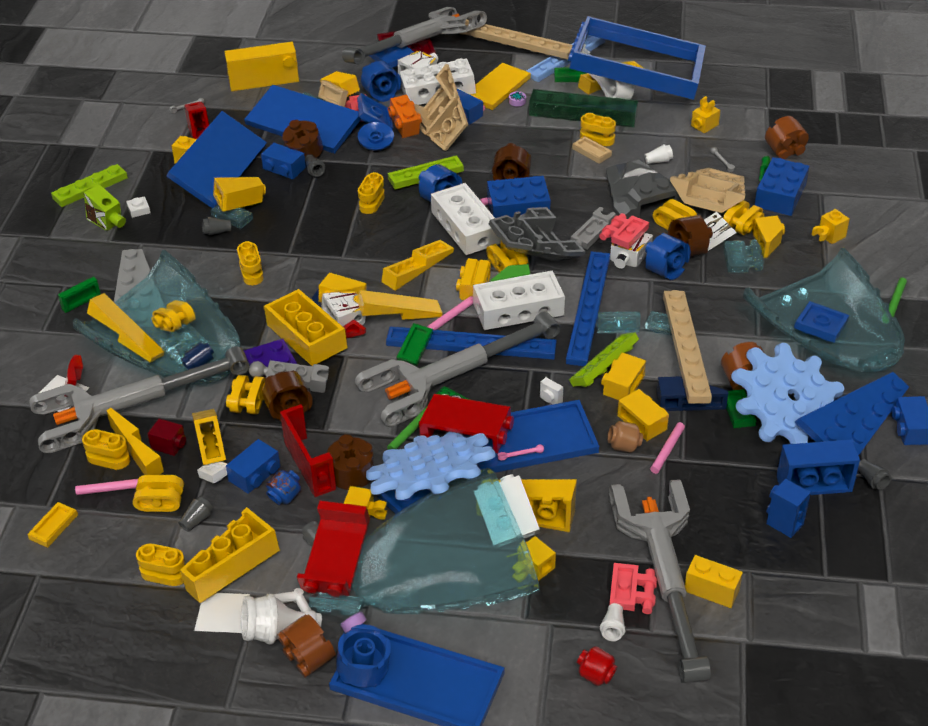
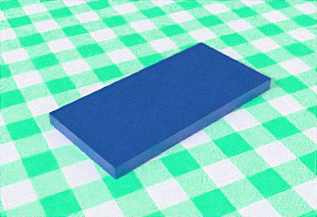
[244,85,361,154]
[166,111,267,209]
[463,400,599,476]
[329,624,505,726]

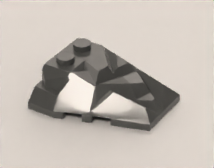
[606,159,685,219]
[489,207,586,261]

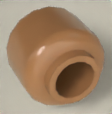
[608,421,643,453]

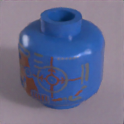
[266,470,301,505]

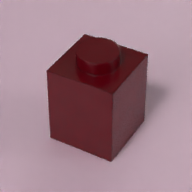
[147,418,186,456]

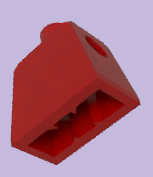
[184,102,209,139]

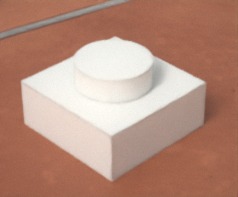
[126,196,150,218]
[540,377,563,405]
[197,461,227,483]

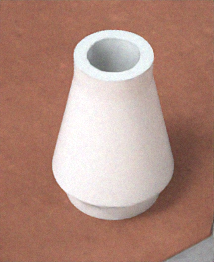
[644,144,673,164]
[600,603,625,641]

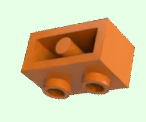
[388,94,422,138]

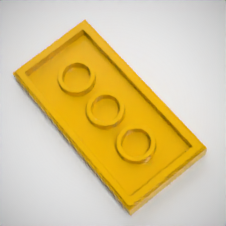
[470,63,531,110]

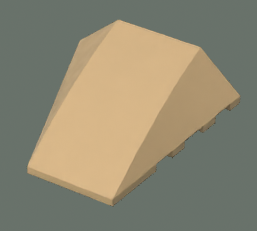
[414,64,468,151]
[670,168,745,213]

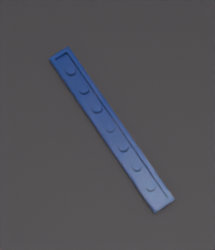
[566,251,610,366]
[386,326,556,360]

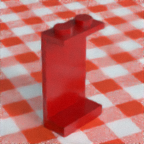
[419,394,514,453]
[280,404,336,497]
[297,501,370,597]

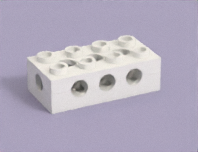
[399,58,476,105]
[431,183,501,255]
[473,270,565,330]

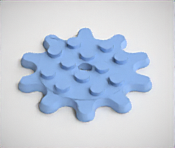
[731,343,844,444]
[366,431,496,500]

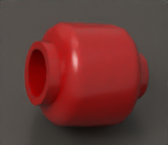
[577,646,618,686]

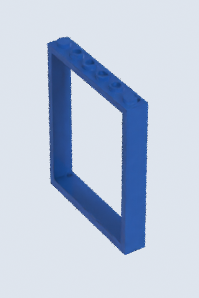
[568,16,706,100]

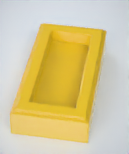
[27,502,78,548]

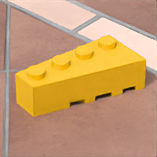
[476,479,577,532]
[180,507,280,603]

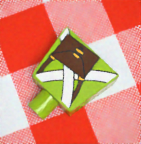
[84,184,126,230]

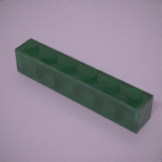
[529,89,638,127]

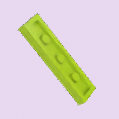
[388,155,464,190]
[51,164,128,207]
[569,332,639,387]

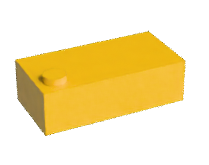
[224,41,299,91]
[264,289,347,366]

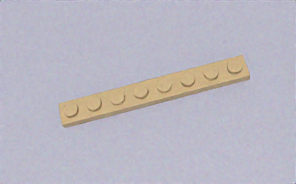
[459,19,573,59]
[663,290,712,404]

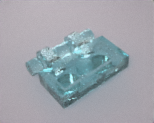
[724,239,764,273]
[158,323,210,366]

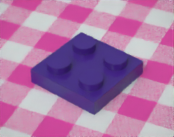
[244,339,297,379]

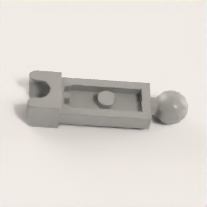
[571,207,616,250]
[248,360,329,393]

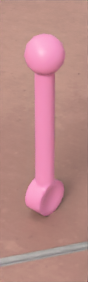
[498,444,544,460]

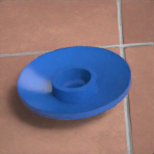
[358,122,394,150]

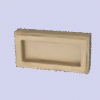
[318,80,348,107]
[572,136,612,164]

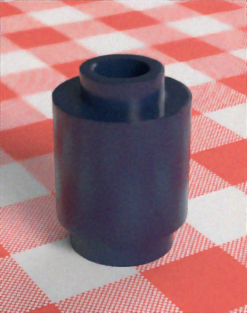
[181,342,214,370]

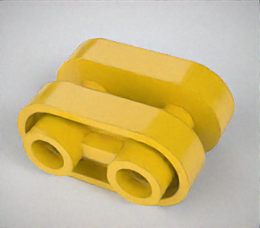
[580,113,616,146]
[358,172,385,214]
[653,199,697,230]
[723,200,764,235]
[237,241,263,285]
[486,241,528,273]
[151,300,196,332]
[226,375,265,414]
[82,430,130,470]
[133,475,184,512]
[136,543,185,586]

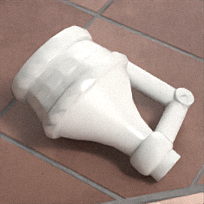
[241,588,322,645]

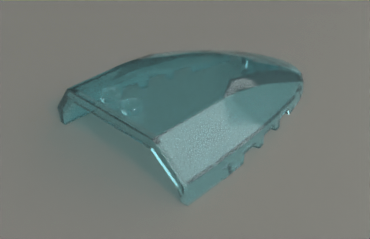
[743,247,905,372]
[73,250,240,384]
[352,468,540,614]

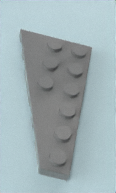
[109,249,169,335]

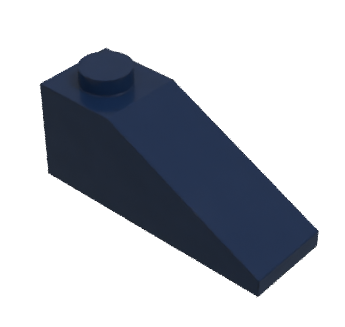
[656,376,728,411]

